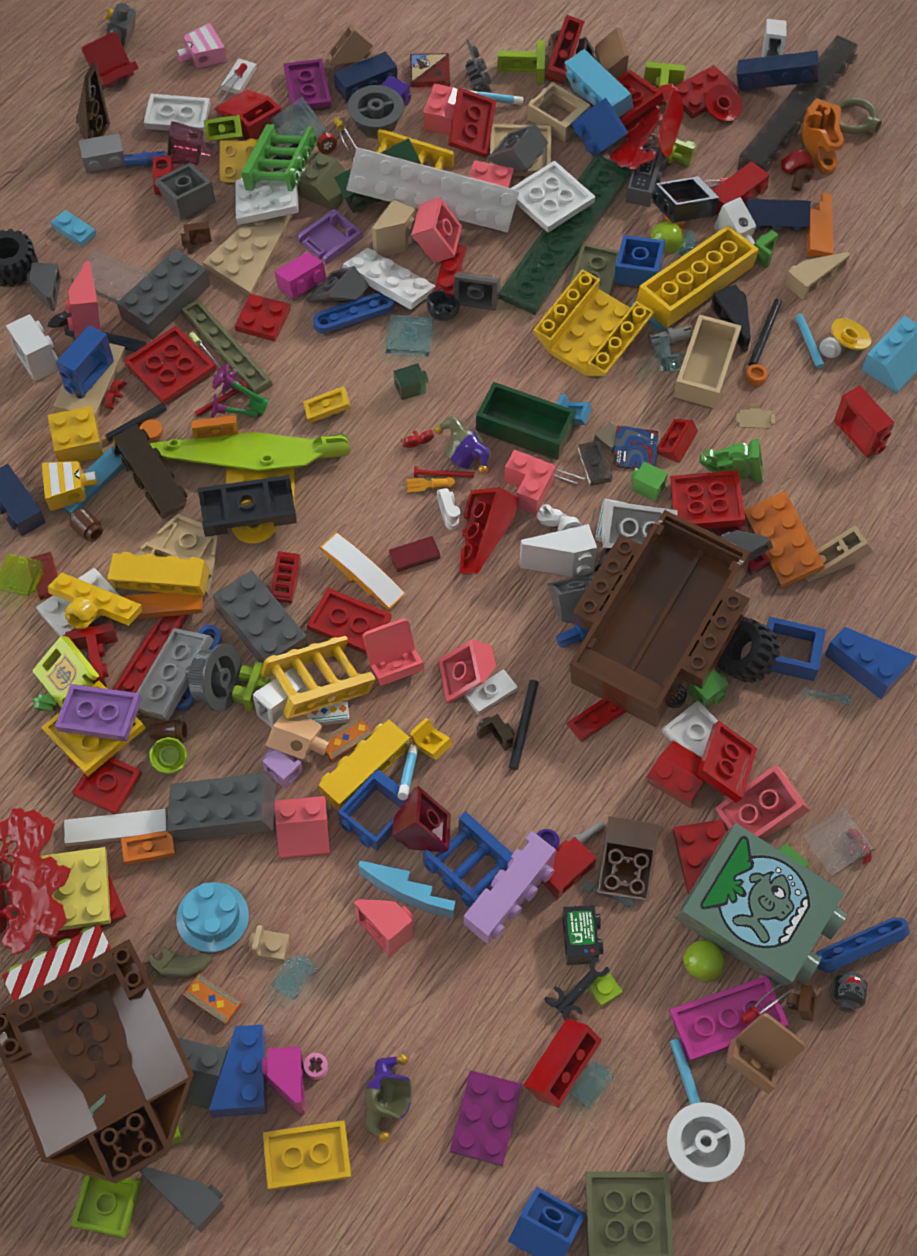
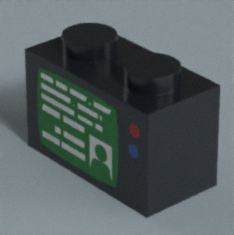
[562,905,604,965]

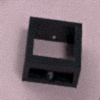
[652,176,719,223]

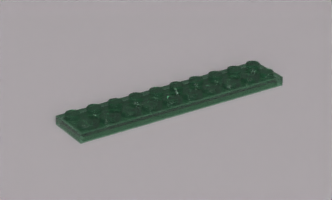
[498,154,632,315]

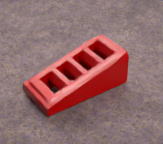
[270,551,301,603]

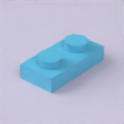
[51,210,96,247]

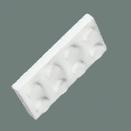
[342,248,435,310]

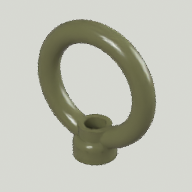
[835,98,882,135]

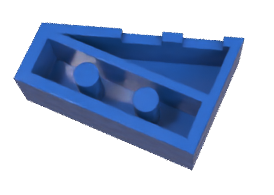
[209,1024,267,1117]

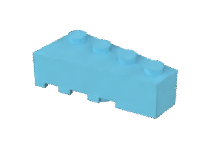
[565,49,634,117]

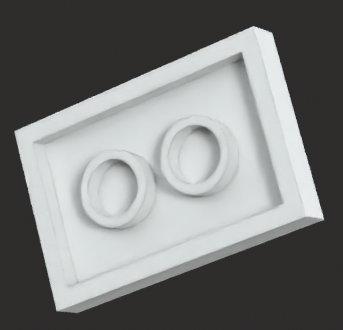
[144,94,211,133]
[36,568,120,637]

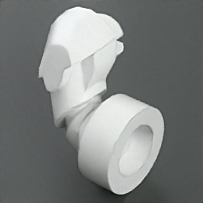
[537,504,582,531]

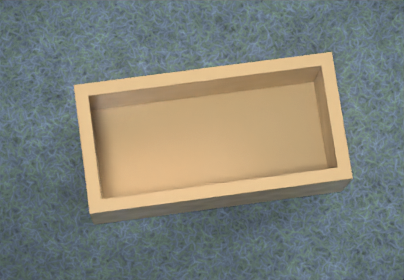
[673,315,741,409]

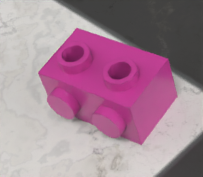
[274,252,327,299]

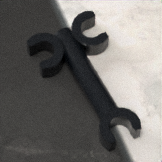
[544,957,610,1021]

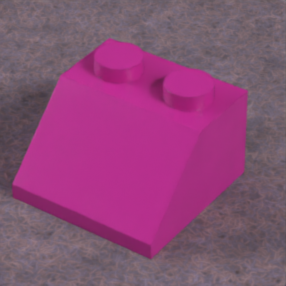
[262,1047,305,1115]

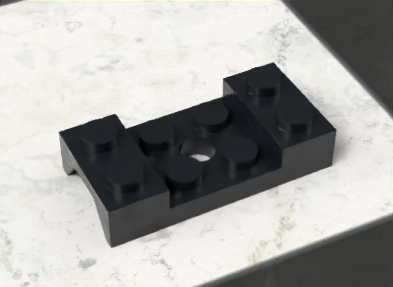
[198,475,297,537]

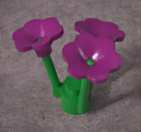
[211,363,269,418]

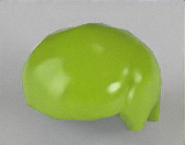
[650,221,683,254]
[149,737,188,775]
[683,940,725,983]

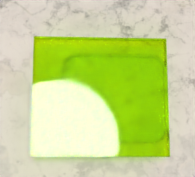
[0,554,43,597]

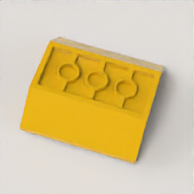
[533,269,654,376]

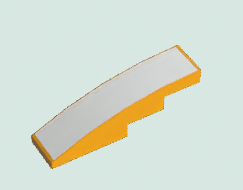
[319,532,406,611]

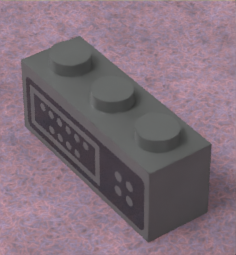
[626,144,667,207]

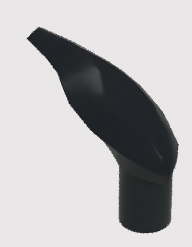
[47,311,72,328]

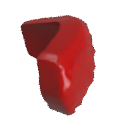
[781,150,815,175]

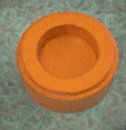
[745,364,768,386]
[140,419,163,442]

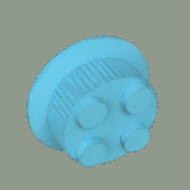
[176,882,249,953]

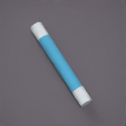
[469,90,523,105]
[398,745,418,800]

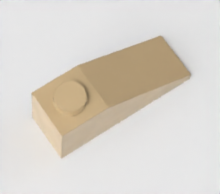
[785,252,851,300]
[805,525,873,582]

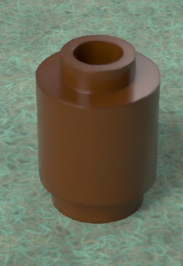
[69,508,103,542]

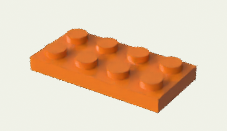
[744,490,825,588]

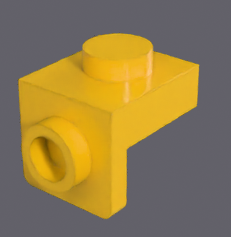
[410,718,453,760]

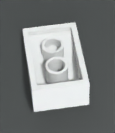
[519,524,597,577]

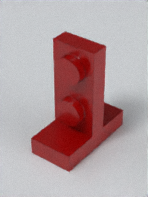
[65,622,118,687]

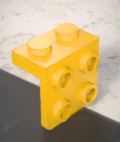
[220,138,258,183]

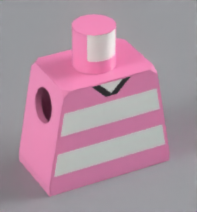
[176,23,227,68]

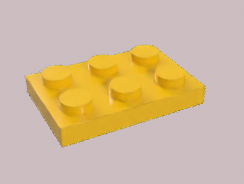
[263,1120,352,1191]

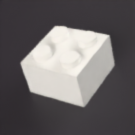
[6,314,58,382]

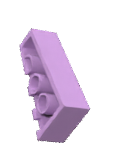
[463,831,556,944]

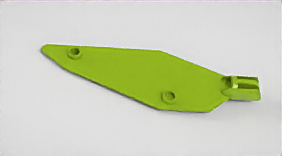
[150,432,350,472]

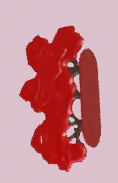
[610,83,683,170]

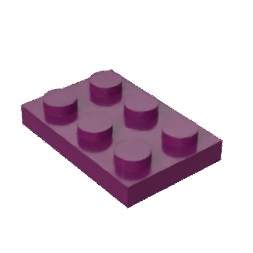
[283,59,332,112]
[450,1070,522,1167]

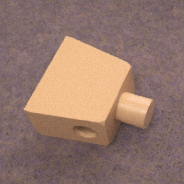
[266,713,330,759]

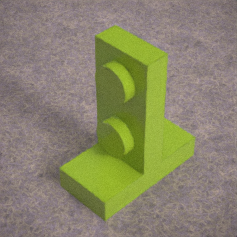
[497,40,545,84]
[644,61,686,113]

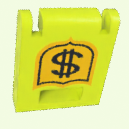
[32,636,99,708]

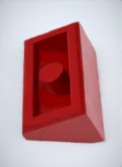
[657,419,698,463]

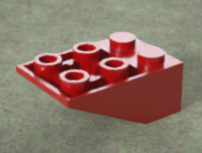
[215,89,283,140]

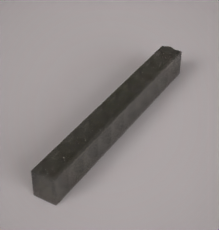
[737,35,858,172]

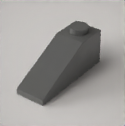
[139,1167,225,1232]

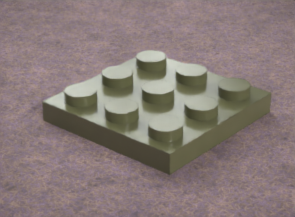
[585,1172,674,1256]

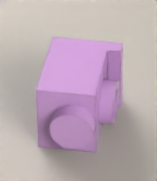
[262,749,303,789]

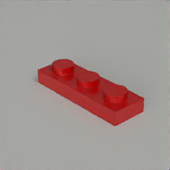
[435,244,466,297]

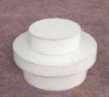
[819,337,842,358]

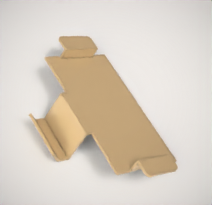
[736,404,775,428]

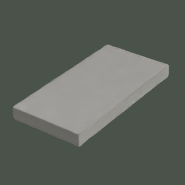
[136,628,214,721]

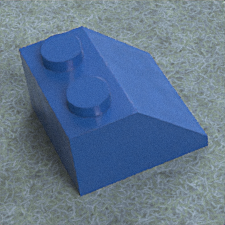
[571,98,628,157]
[508,1186,586,1256]

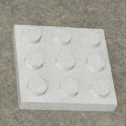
[511,161,595,232]
[236,168,299,225]

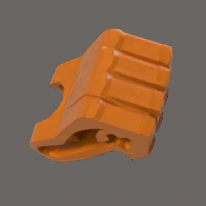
[800,98,844,173]

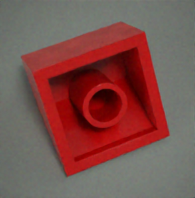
[647,740,706,808]

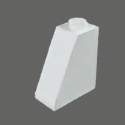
[761,19,786,57]
[253,667,314,728]

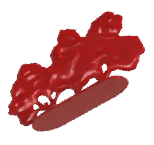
[0,807,71,955]

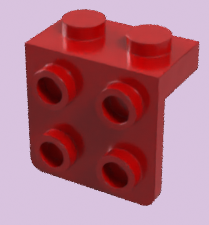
[81,32,139,87]

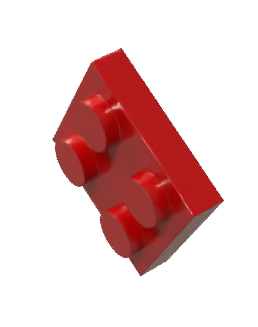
[234,293,291,342]
[72,757,142,814]

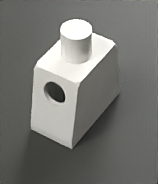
[714,197,756,245]

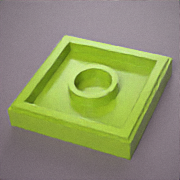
[70,1174,142,1239]

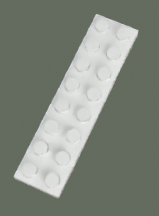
[346,147,519,233]

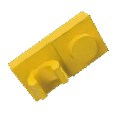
[303,386,351,424]

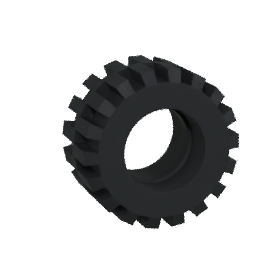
[0,229,38,287]
[717,617,780,683]

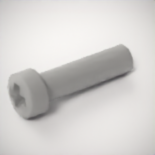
[572,821,606,844]

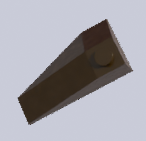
[76,62,110,140]

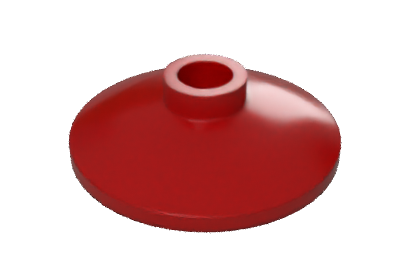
[705,84,742,122]

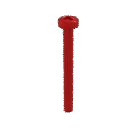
[195,381,249,416]
[414,466,474,478]

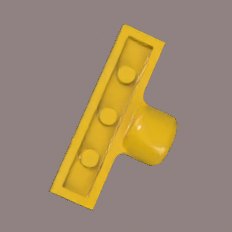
[48,573,142,630]

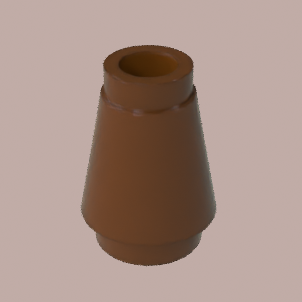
[149,719,188,742]

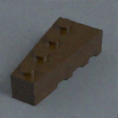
[112,424,188,519]

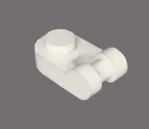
[437,488,460,530]

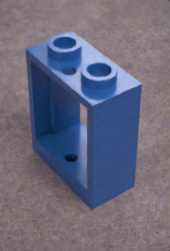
[56,325,114,398]
[763,616,826,681]
[338,769,410,851]

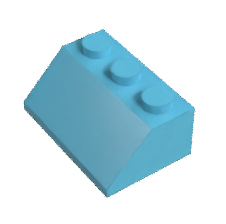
[862,315,917,393]

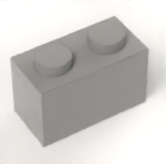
[79,133,125,173]

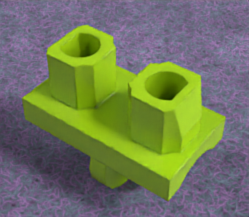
[658,138,695,166]
[232,661,271,711]

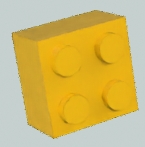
[47,406,104,462]

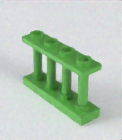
[241,124,317,191]

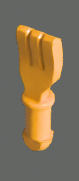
[406,477,455,492]

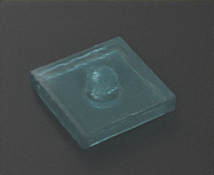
[271,97,327,146]
[386,315,433,357]

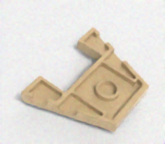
[135,514,220,597]

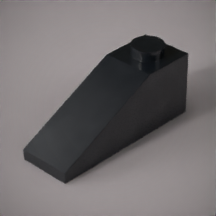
[711,284,751,352]

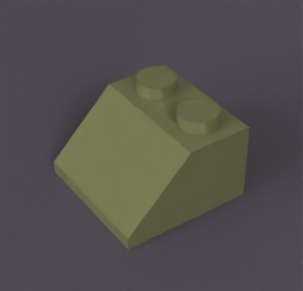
[298,152,346,210]

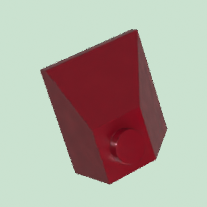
[392,786,451,853]

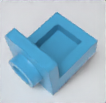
[556,394,592,425]

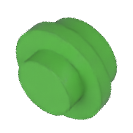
[32,694,57,711]

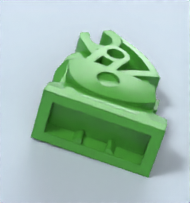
[699,439,763,483]

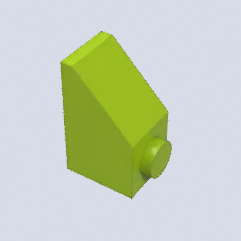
[203,115,242,141]

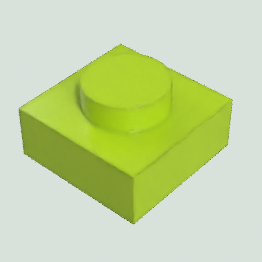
[587,972,623,1008]

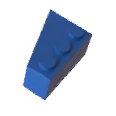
[825,627,917,700]

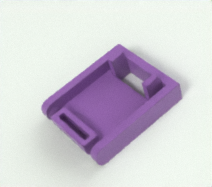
[297,209,363,264]

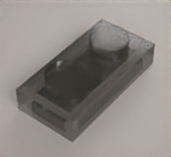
[578,440,612,486]

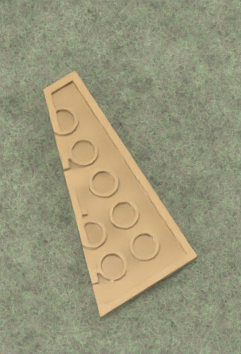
[203,195,301,296]

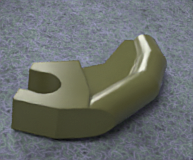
[147,947,213,978]

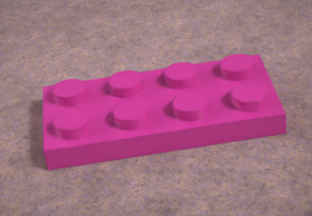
[669,976,789,1062]

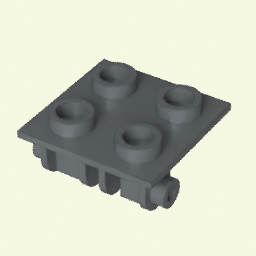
[465,39,492,93]

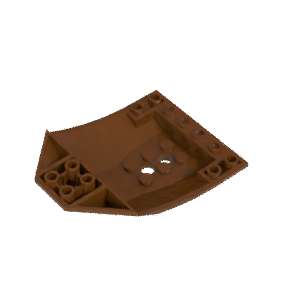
[0,939,194,1184]

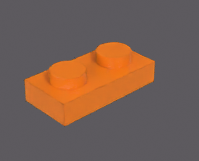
[191,415,239,439]
[121,830,176,866]

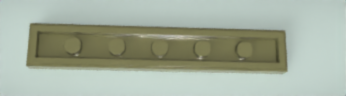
[180,299,273,395]

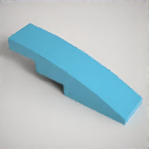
[358,861,456,919]

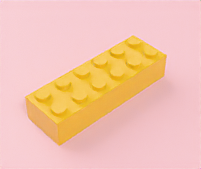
[637,225,759,329]

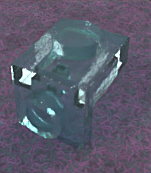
[654,336,684,371]
[272,955,317,1000]
[570,1061,614,1109]

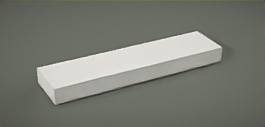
[64,809,167,847]

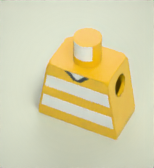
[42,461,98,511]

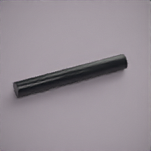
[105,403,167,442]

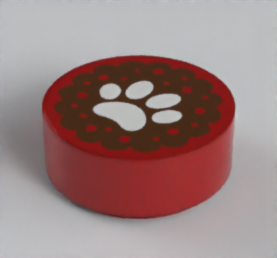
[316,133,337,154]

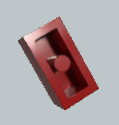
[541,837,596,899]

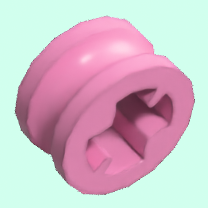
[304,1053,328,1080]

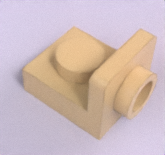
[249,925,290,963]

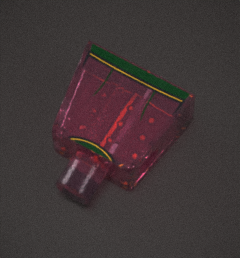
[167,121,215,165]

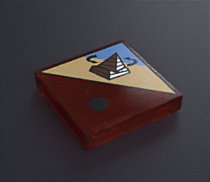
[410,53,450,87]

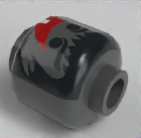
[831,971,868,1013]

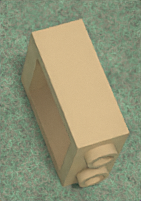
[527,82,591,142]

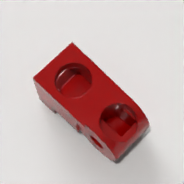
[153,156,174,195]

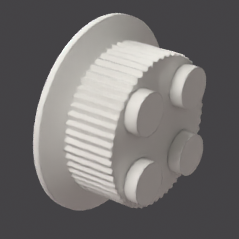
[667,1103,745,1182]

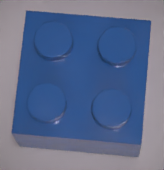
[615,235,665,287]

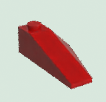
[459,487,520,575]

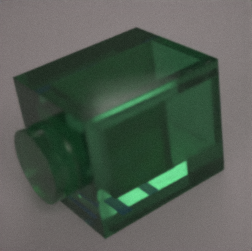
[393,363,429,400]

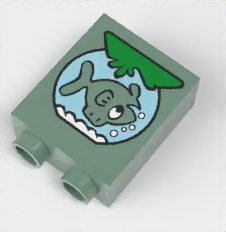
[674,823,847,987]

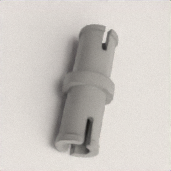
[648,324,693,348]

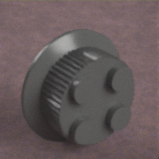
[348,85,404,137]
[185,643,242,712]

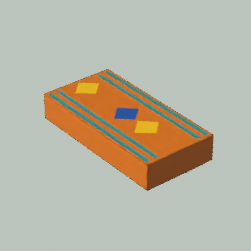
[322,716,372,762]
[183,974,242,1026]

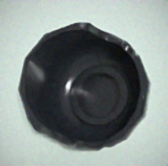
[427,290,460,321]

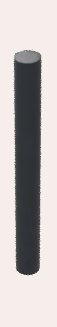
[748,299,782,366]
[509,680,539,770]

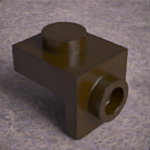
[477,714,515,751]

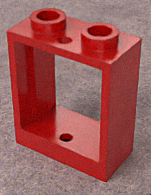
[834,386,895,458]

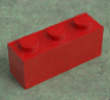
[544,14,585,84]
[712,161,770,215]
[523,1018,602,1108]

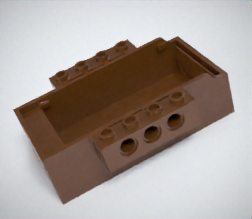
[570,510,750,727]

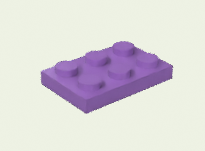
[55,684,142,741]

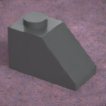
[27,263,62,311]
[721,530,773,562]

